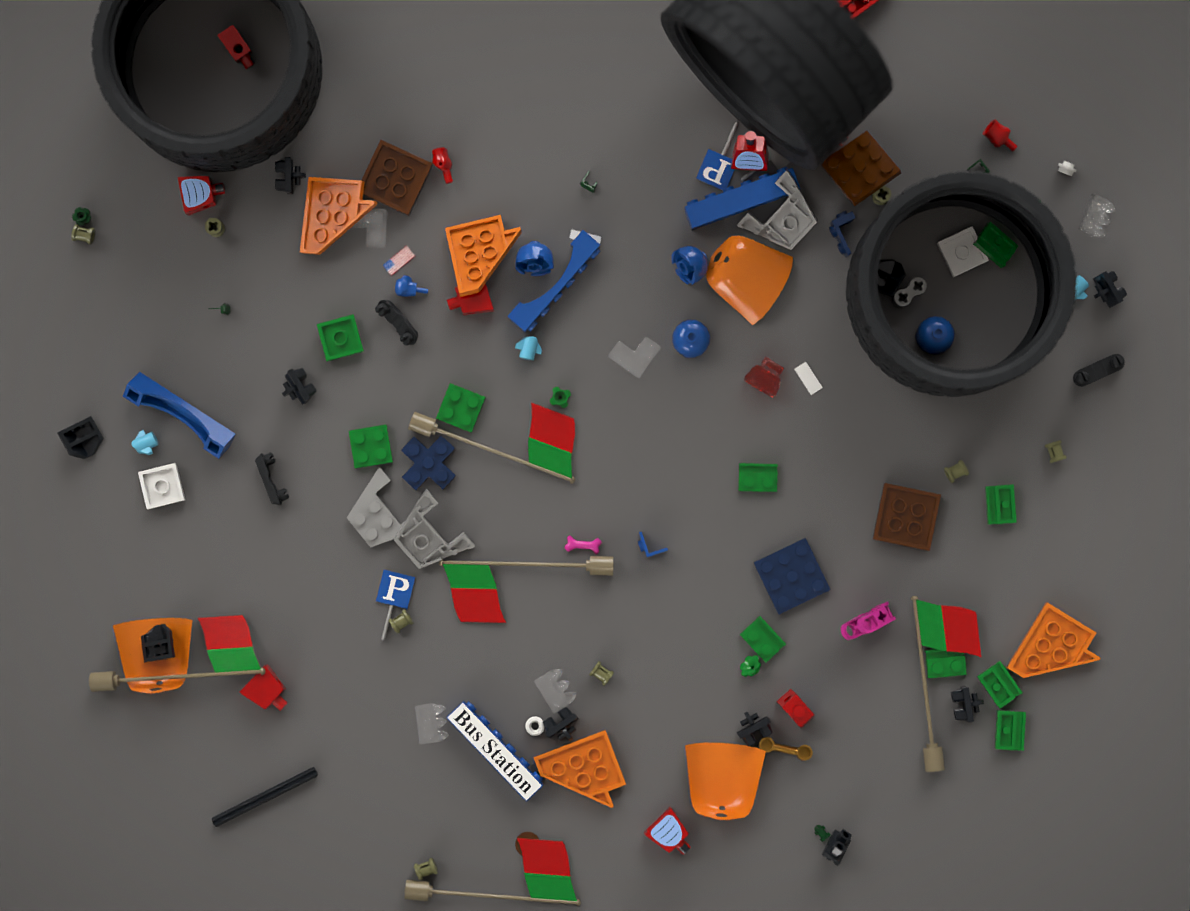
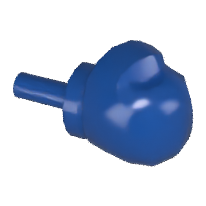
[395,276,428,297]

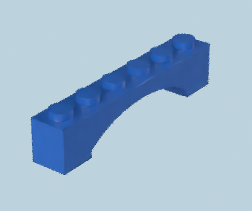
[508,230,601,333]
[123,372,236,459]

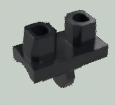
[275,157,306,194]
[1093,271,1127,308]
[282,368,316,405]
[951,686,984,722]
[543,707,579,741]
[737,712,772,746]
[822,829,852,866]

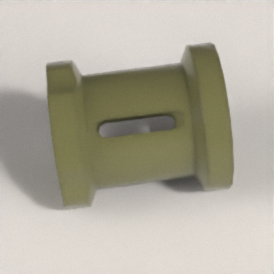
[872,186,891,205]
[205,218,225,237]
[71,224,95,245]
[1044,440,1067,463]
[944,460,969,483]
[389,609,414,634]
[589,661,614,686]
[414,858,438,881]

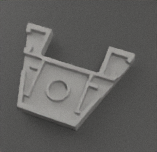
[737,170,817,250]
[347,468,406,548]
[394,489,475,569]

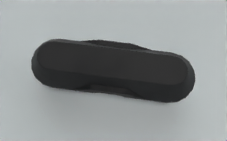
[375,300,418,346]
[1073,354,1125,387]
[255,453,289,505]

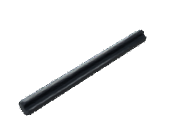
[212,767,318,827]

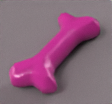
[565,535,602,555]

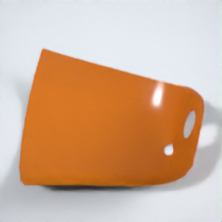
[706,236,793,325]
[113,618,193,693]
[685,742,766,820]

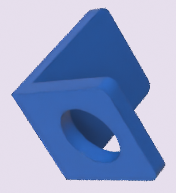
[638,532,668,557]

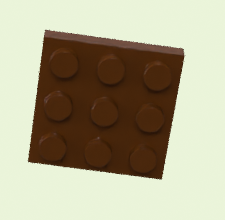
[821,131,901,206]
[361,140,433,216]
[872,483,941,551]

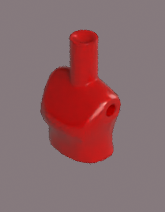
[983,119,1017,152]
[432,147,453,184]

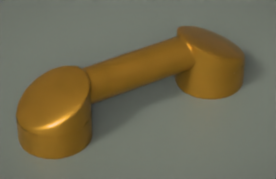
[759,737,813,761]

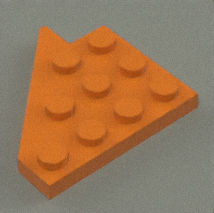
[300,177,377,255]
[445,215,522,297]
[1006,602,1100,678]
[533,729,626,808]

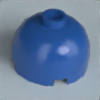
[515,241,554,276]
[672,246,708,285]
[916,316,955,355]
[672,320,710,358]

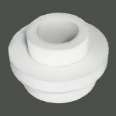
[1058,161,1077,176]
[525,716,545,736]

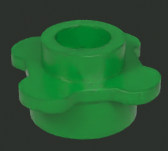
[550,387,571,408]

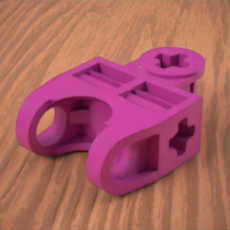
[841,601,896,640]

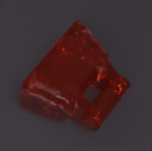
[744,356,784,398]

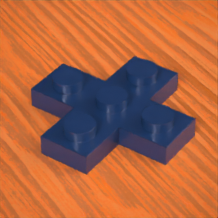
[401,436,456,490]

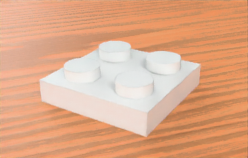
[937,226,989,278]
[138,463,185,510]

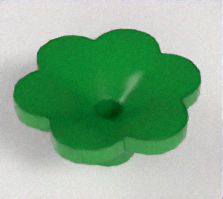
[740,655,761,677]

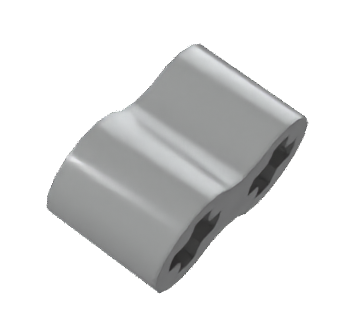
[892,277,927,308]

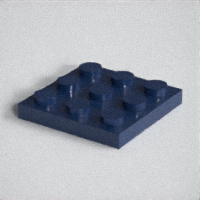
[753,538,831,615]

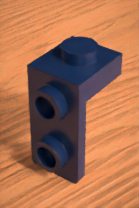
[829,211,856,257]

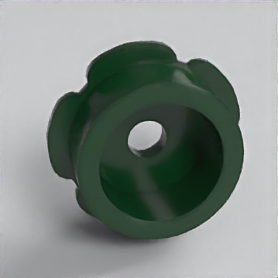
[72,207,91,226]

